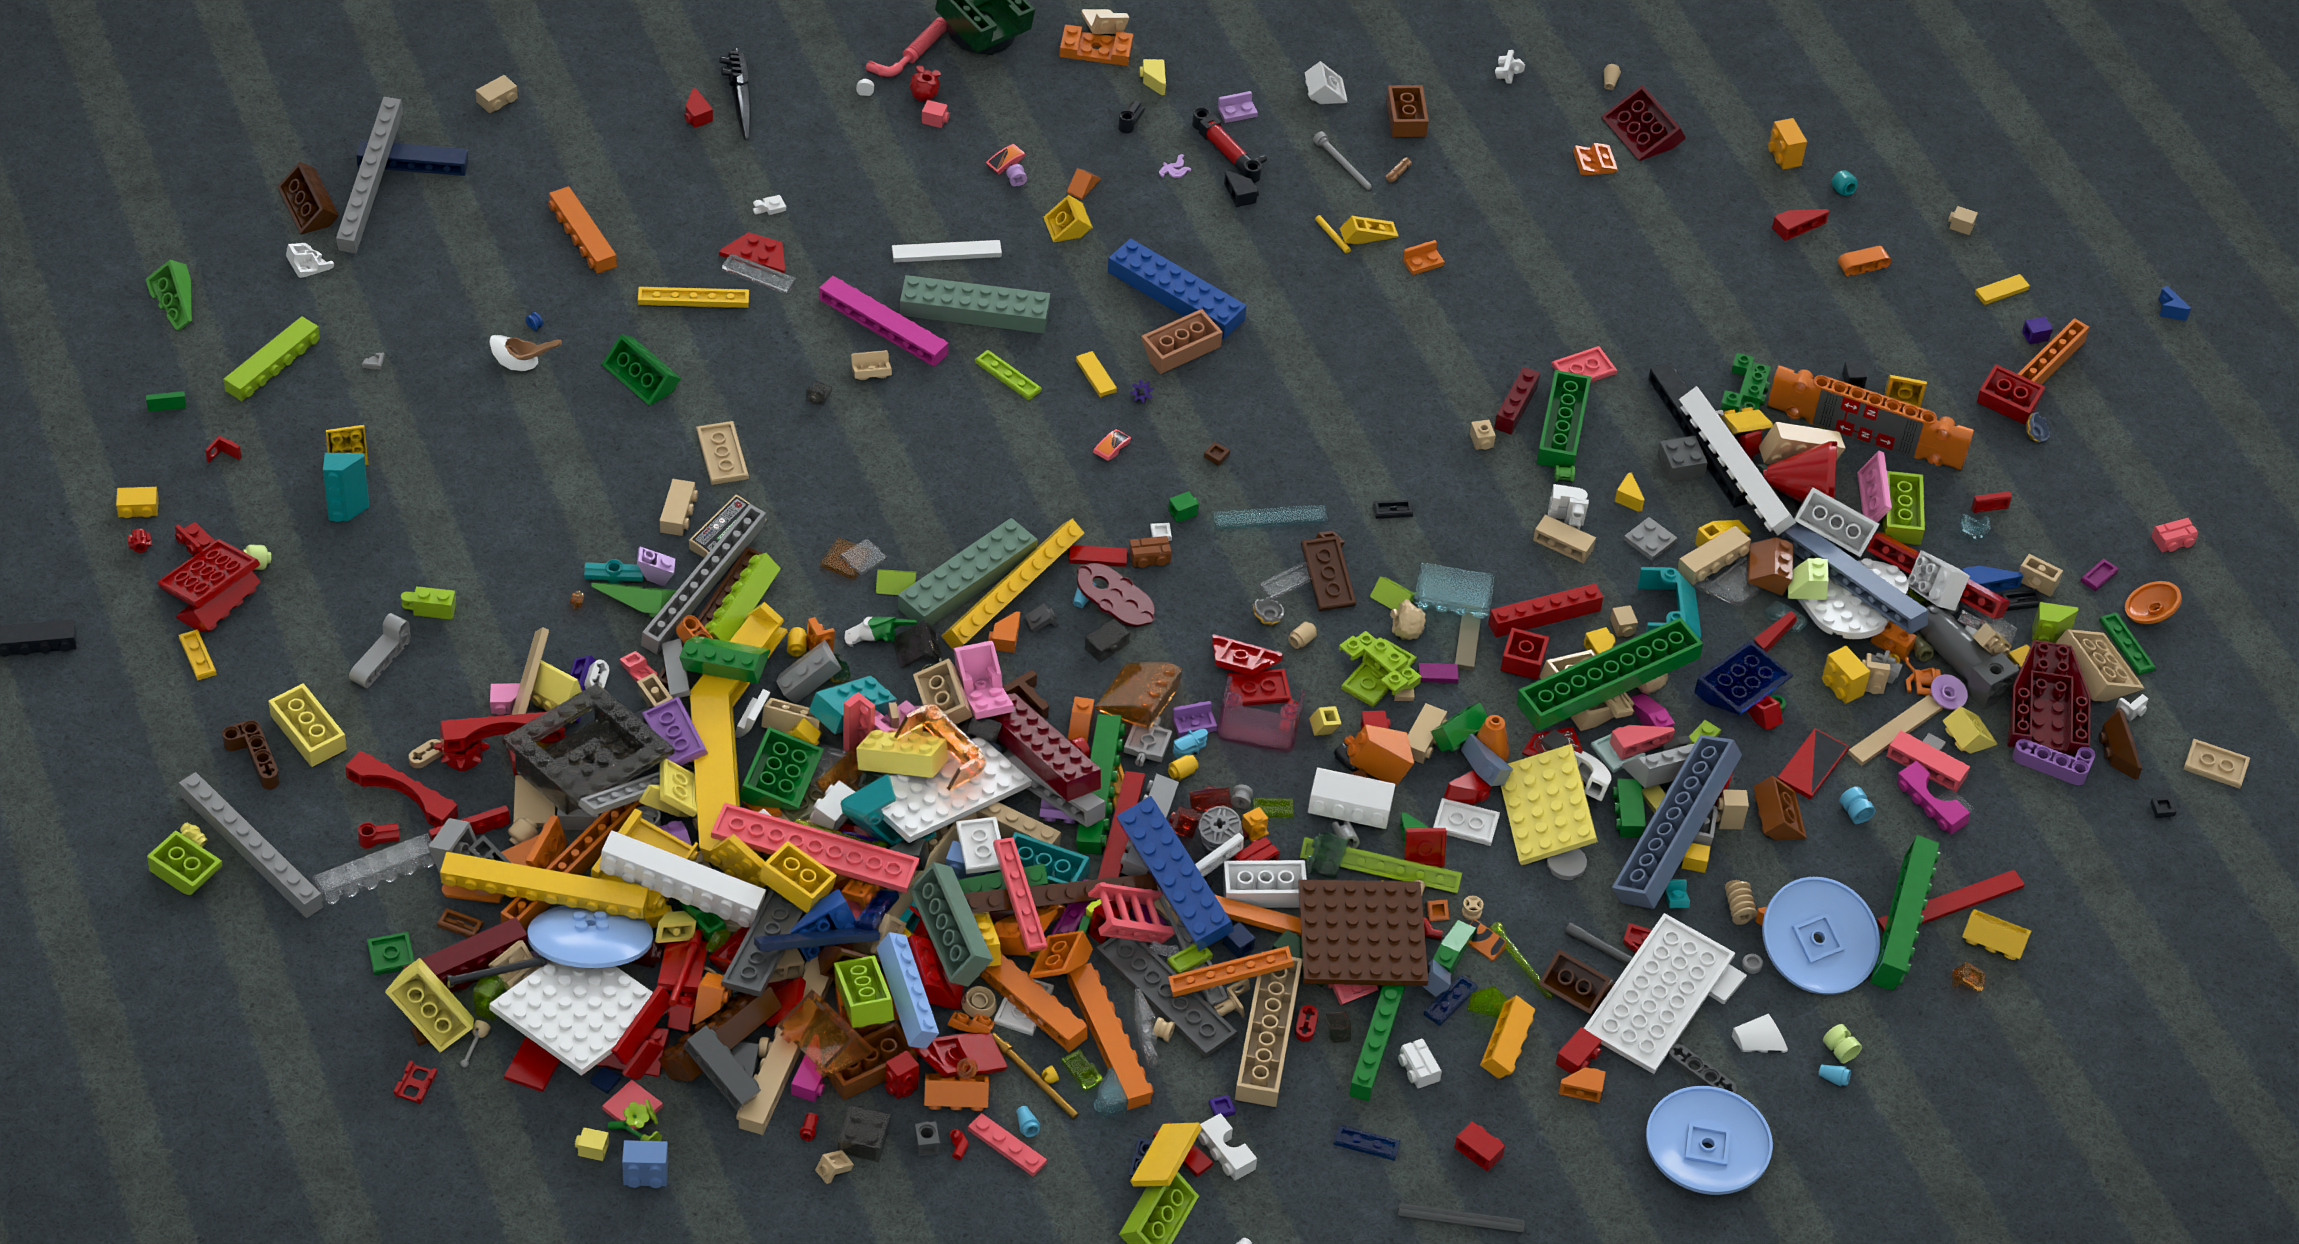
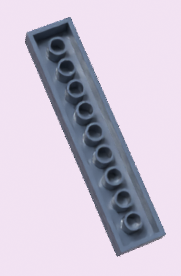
[1612,735,1742,909]

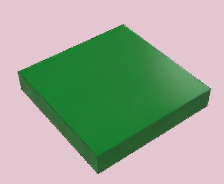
[367,932,415,976]

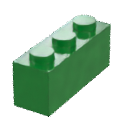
[1430,702,1488,752]
[1612,779,1646,838]

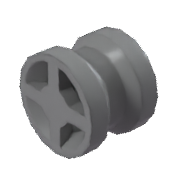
[1231,784,1253,809]

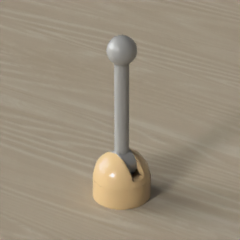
[460,1020,491,1068]

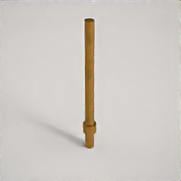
[991,1032,1079,1120]

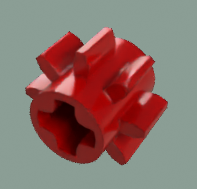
[127,529,152,553]

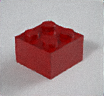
[1500,628,1549,680]

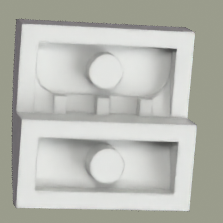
[735,689,770,738]

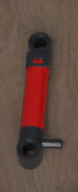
[1192,107,1267,183]

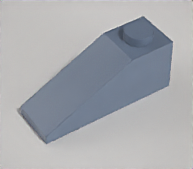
[1461,734,1513,786]

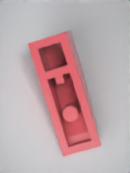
[1610,725,1675,760]

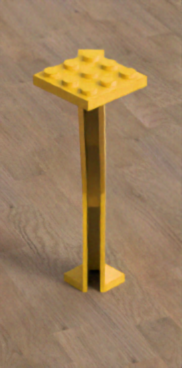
[690,602,788,888]

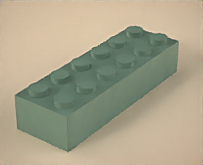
[909,862,993,986]

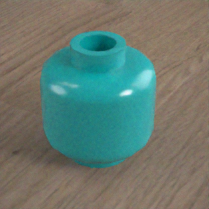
[1831,170,1858,196]

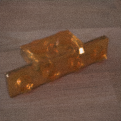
[815,743,865,796]

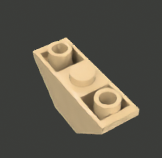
[1972,623,2012,656]

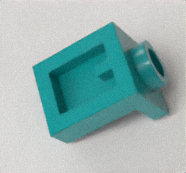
[1665,879,1690,908]

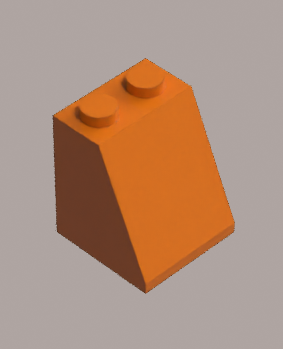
[1347,724,1414,787]

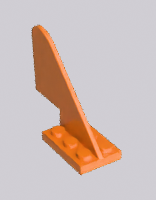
[442,815,568,903]

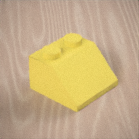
[1943,706,1998,754]

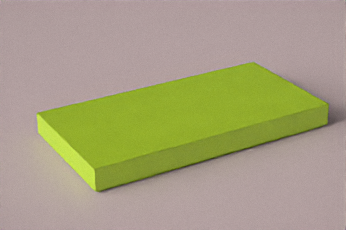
[1341,639,1417,707]

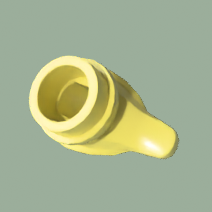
[180,822,208,847]

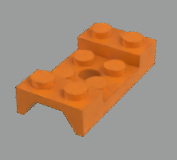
[1060,25,1133,66]

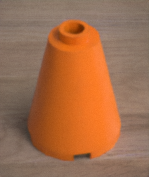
[1476,715,1510,761]

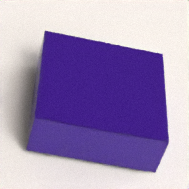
[1208,1095,1236,1117]

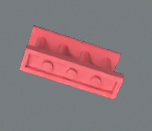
[1088,882,1175,944]

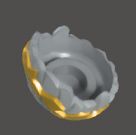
[1253,597,1285,625]

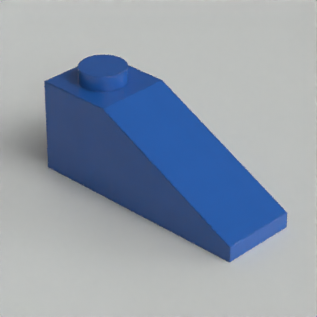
[1962,566,2023,592]

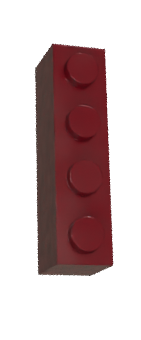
[1494,367,1540,435]

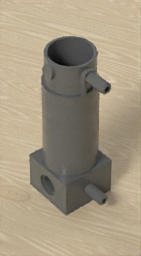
[1918,604,2020,710]

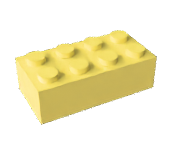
[268,683,347,767]

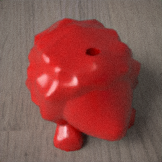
[910,66,941,102]

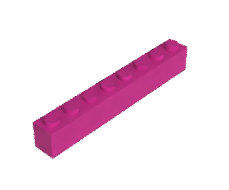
[819,276,948,367]

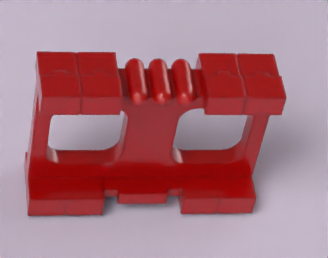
[393,1061,437,1104]

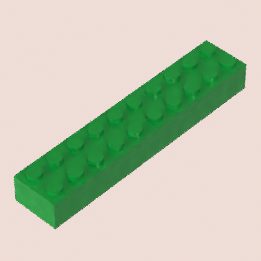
[1516,617,1703,731]

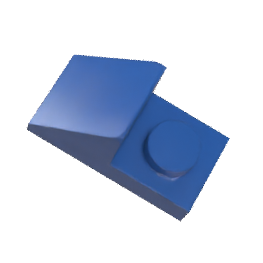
[2158,286,2191,321]

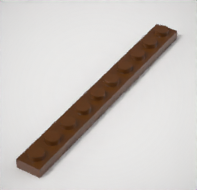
[657,547,763,689]
[964,874,1158,914]

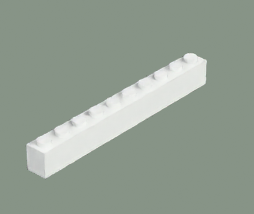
[1679,386,1796,535]

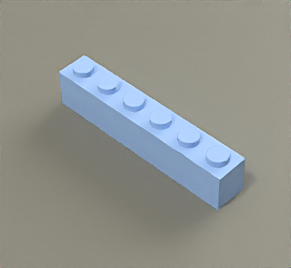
[876,932,939,1049]

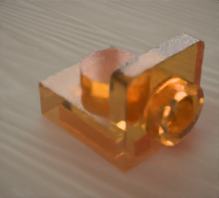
[1952,962,1986,992]

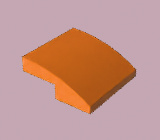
[1573,143,1618,175]

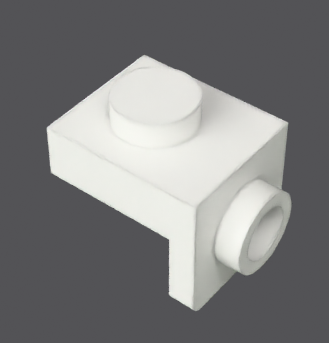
[2116,694,2148,721]

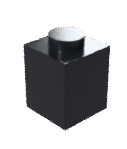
[1842,361,1867,389]

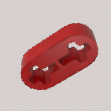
[1295,1005,1318,1042]

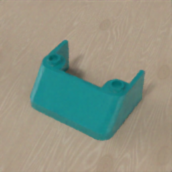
[1637,567,1701,639]
[840,774,937,848]

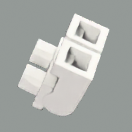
[1548,484,1589,530]

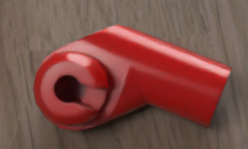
[1423,917,1443,941]
[950,1129,969,1161]

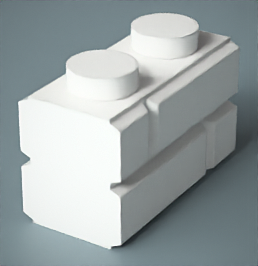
[1398,1039,1442,1089]

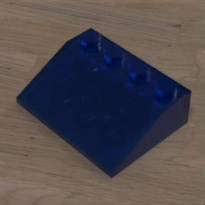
[1694,640,1793,715]

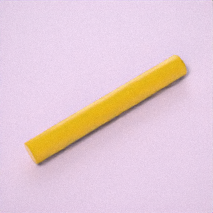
[1315,215,1351,254]

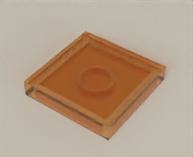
[820,537,872,580]

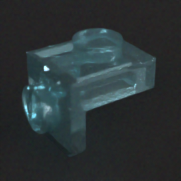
[1960,514,1990,540]

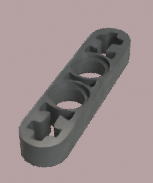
[1668,1044,1737,1094]

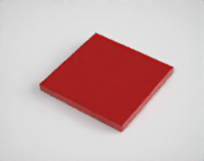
[157,539,260,609]

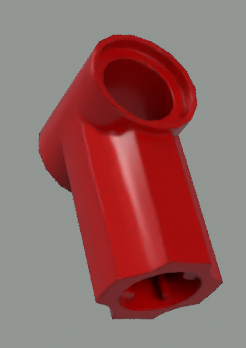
[358,822,400,849]

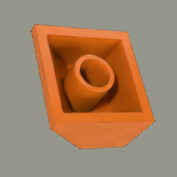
[692,972,733,1025]

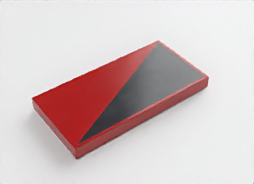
[1777,728,1849,800]

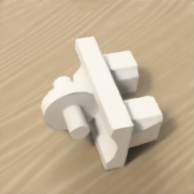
[1495,50,1525,84]

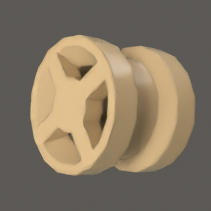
[1462,896,1484,921]
[1152,1017,1175,1042]

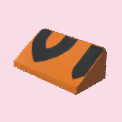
[1468,920,1506,962]

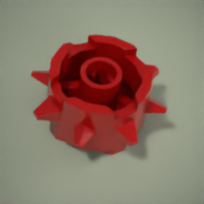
[434,740,490,771]

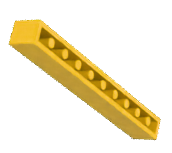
[941,518,1084,650]
[440,852,649,919]

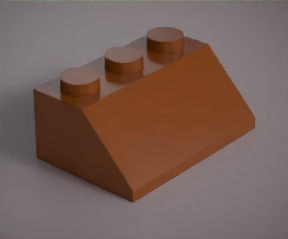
[1748,537,1793,596]
[1753,775,1807,840]

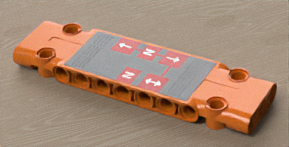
[1767,365,1974,470]

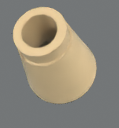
[1604,64,1621,90]

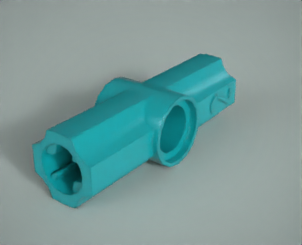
[584,559,644,584]

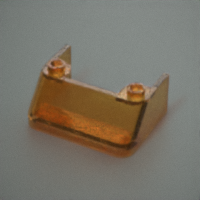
[894,704,987,791]

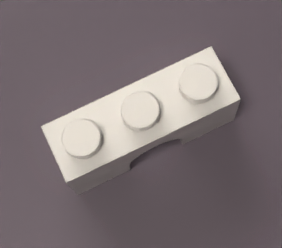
[1198,1113,1257,1181]

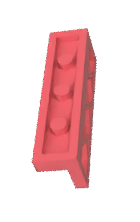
[843,692,875,757]

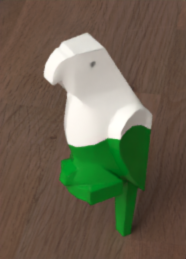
[844,617,917,647]

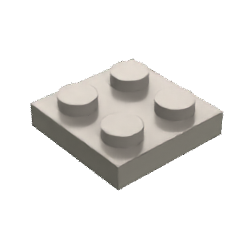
[1624,517,1677,561]

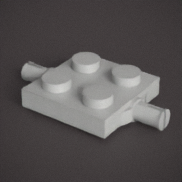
[1123,716,1172,766]

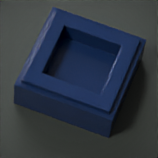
[591,1066,621,1094]

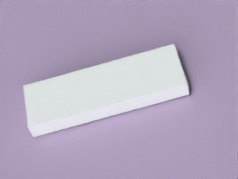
[1195,833,1244,877]

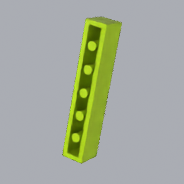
[224,316,320,401]
[704,553,781,642]

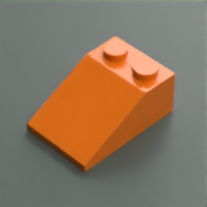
[994,909,1057,955]
[1029,930,1093,979]

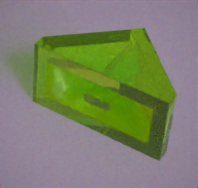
[1468,986,1509,1018]

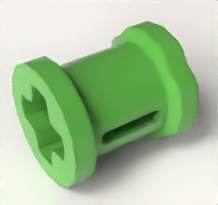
[1554,465,1575,483]

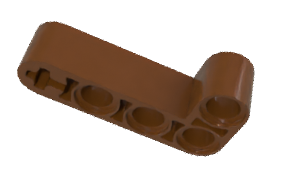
[222,720,279,790]

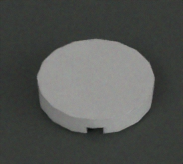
[1547,848,1587,880]

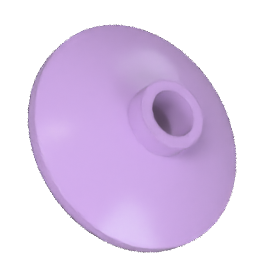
[1931,674,1968,710]

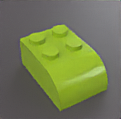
[147,830,222,895]

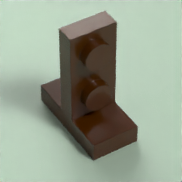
[1002,670,1049,719]

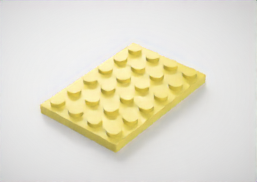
[1501,744,1598,865]

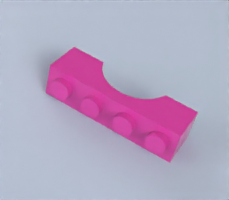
[1897,761,1970,835]

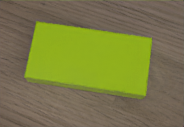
[1167,944,1213,974]

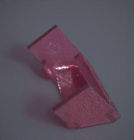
[1217,676,1306,753]

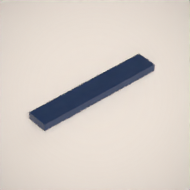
[754,926,880,952]

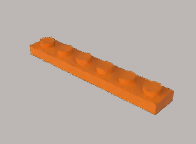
[1168,946,1294,997]

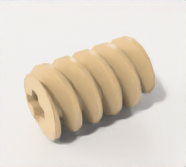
[1725,880,1757,925]

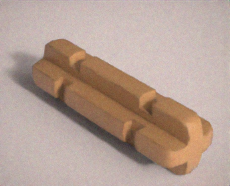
[1386,157,1412,183]

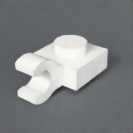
[753,195,786,215]

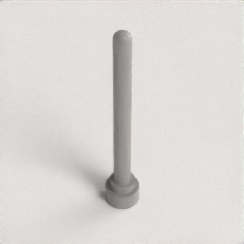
[1313,131,1372,190]

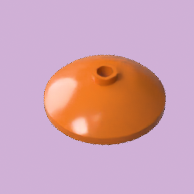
[2125,581,2182,624]

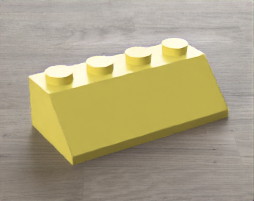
[385,958,474,1052]

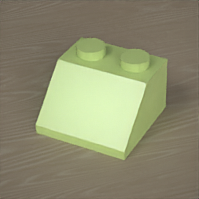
[1788,558,1828,600]

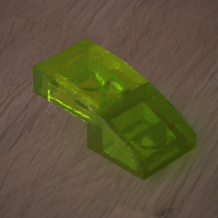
[1061,1049,1104,1091]

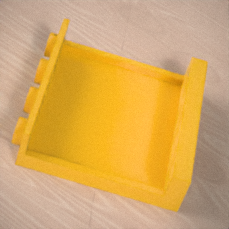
[591,808,699,913]

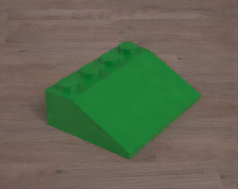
[739,726,824,810]

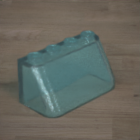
[1413,562,1496,618]

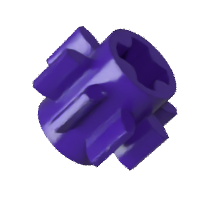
[1130,379,1154,403]

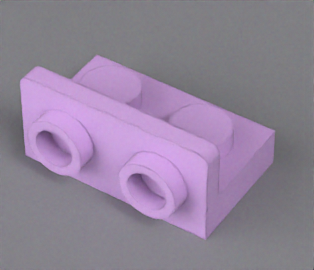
[1218,91,1258,123]

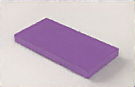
[642,696,708,766]

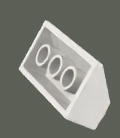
[1794,487,1879,557]
[1308,767,1396,829]
[1224,860,1307,908]

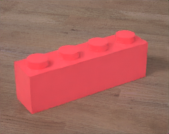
[1887,730,1970,793]

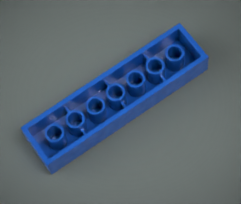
[1108,238,1247,340]
[1116,796,1234,951]

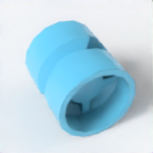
[1839,787,1876,824]

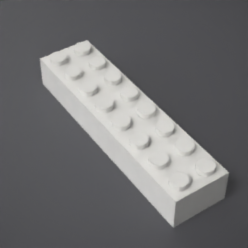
[600,830,766,927]

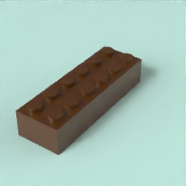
[658,986,782,1081]

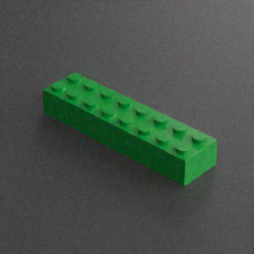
[1870,835,1940,991]

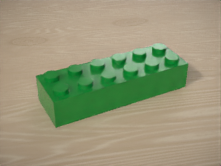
[1536,370,1591,468]

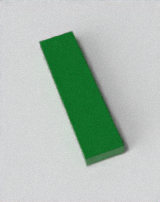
[2099,612,2156,676]

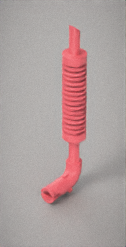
[866,17,947,78]

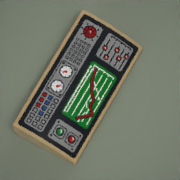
[689,494,767,558]

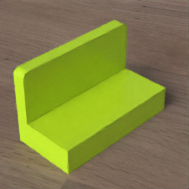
[876,569,917,595]
[1370,577,1418,611]

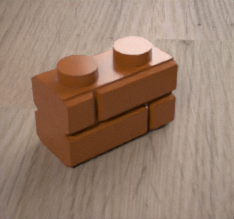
[1129,536,1171,568]

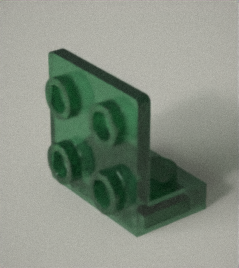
[1305,832,1349,878]

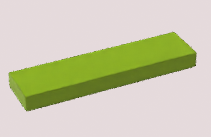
[975,350,1042,401]

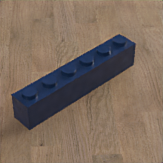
[357,140,468,176]

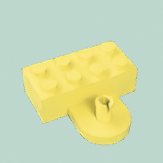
[856,723,948,778]

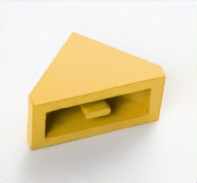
[1615,473,1645,512]

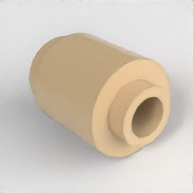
[1288,622,1317,649]

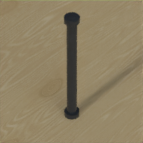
[446,955,547,988]

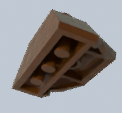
[2098,707,2142,779]

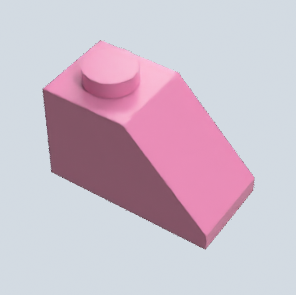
[490,683,532,715]

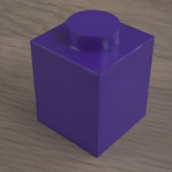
[2022,316,2053,345]

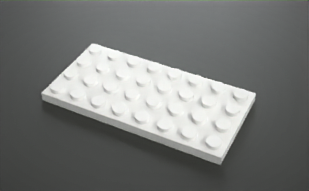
[881,736,1032,843]
[1584,913,1735,1074]

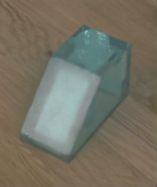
[1094,1068,1128,1119]

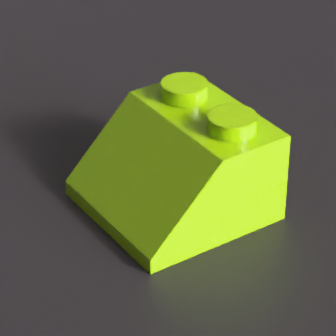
[2032,602,2078,643]

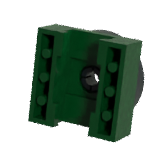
[935,0,1035,55]

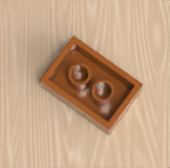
[1386,85,1429,137]

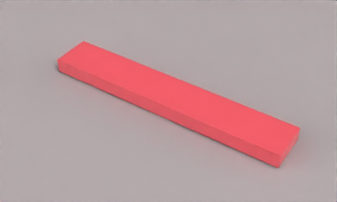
[993,837,1048,952]

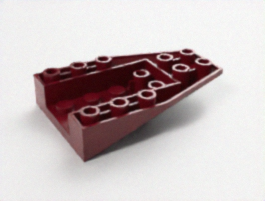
[2007,640,2091,756]

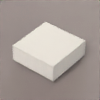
[1150,523,1172,541]

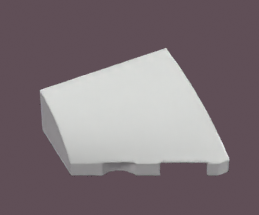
[286,243,334,278]
[1731,1014,1788,1053]

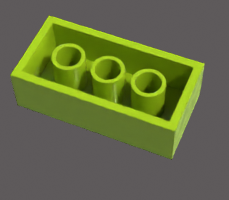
[1883,471,1925,545]
[834,955,894,1028]

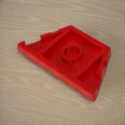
[719,232,785,274]
[1212,634,1283,676]
[912,1033,980,1078]

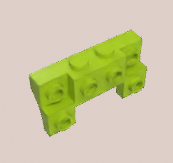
[1339,631,1421,695]

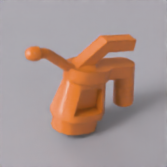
[1904,656,1941,697]

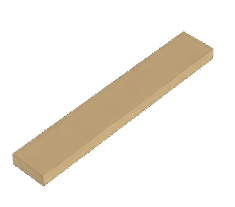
[504,627,549,743]
[1848,695,1943,766]

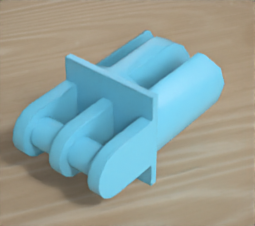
[1173,729,1208,759]

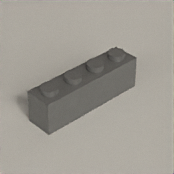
[683,1025,761,1111]

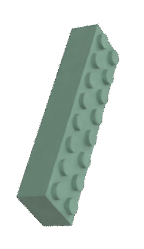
[900,275,1050,334]
[898,518,1038,631]

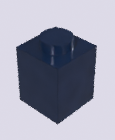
[1223,922,1255,959]

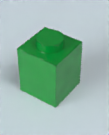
[1168,491,1199,523]

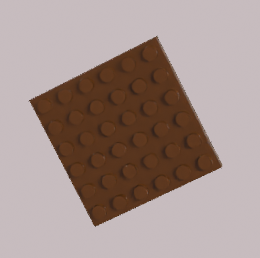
[1298,879,1428,986]

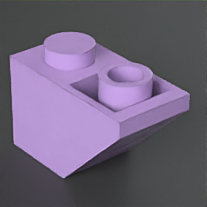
[637,547,675,586]

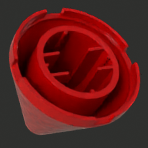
[1763,441,1837,503]

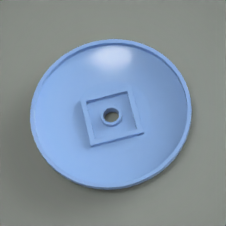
[1762,877,1880,995]
[527,905,653,968]
[1646,1086,1773,1195]

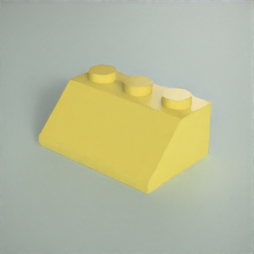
[531,660,589,723]

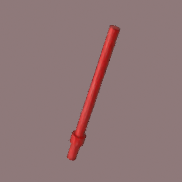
[668,929,703,1007]

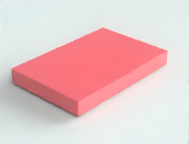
[1551,346,1617,383]

